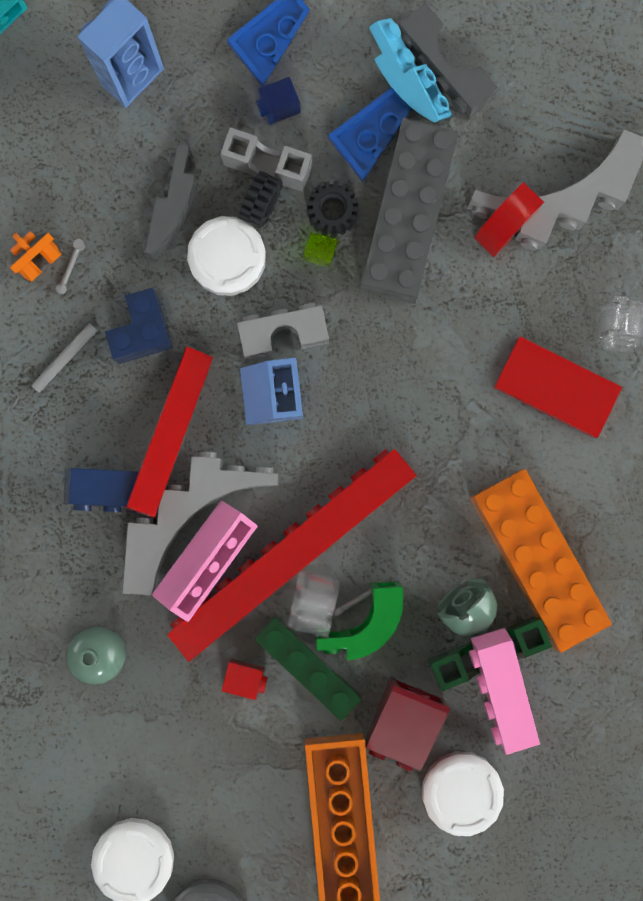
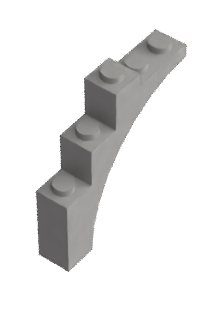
[467,130,643,251]
[123,452,279,595]

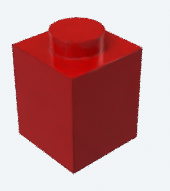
[221,659,268,700]

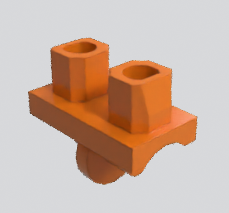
[9,231,62,282]

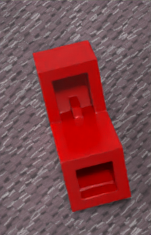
[474,182,544,257]

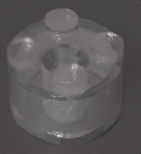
[596,295,643,353]
[287,571,340,637]

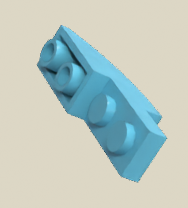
[369,18,452,123]

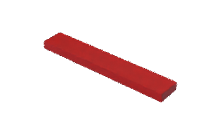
[125,346,213,518]

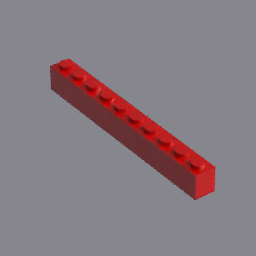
[166,449,417,662]

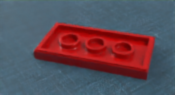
[493,336,623,439]

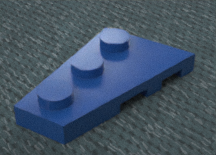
[227,0,310,88]
[328,88,412,183]

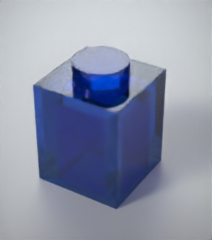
[255,76,301,125]

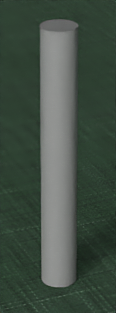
[31,323,98,393]

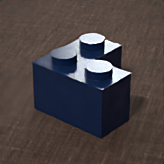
[105,287,173,364]

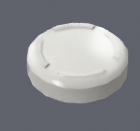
[187,216,266,296]
[422,751,504,836]
[91,818,175,901]

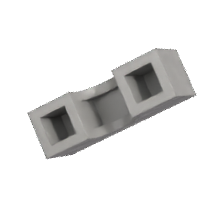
[220,127,312,192]
[237,303,329,361]

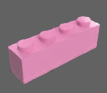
[152,500,258,622]
[469,628,540,755]

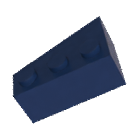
[63,468,159,513]

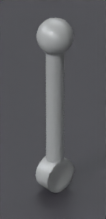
[56,239,85,294]
[332,581,383,616]

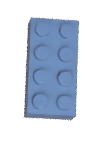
[78,0,164,108]

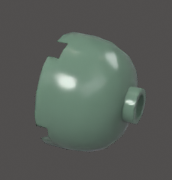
[438,579,498,636]
[66,625,127,685]

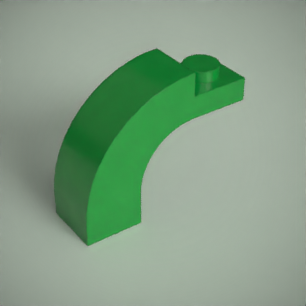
[315,581,403,660]

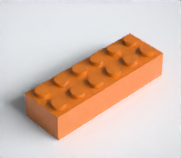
[469,469,613,653]
[305,733,380,901]

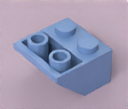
[240,358,303,425]

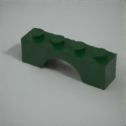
[254,615,361,721]
[427,616,552,692]

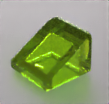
[303,232,338,267]

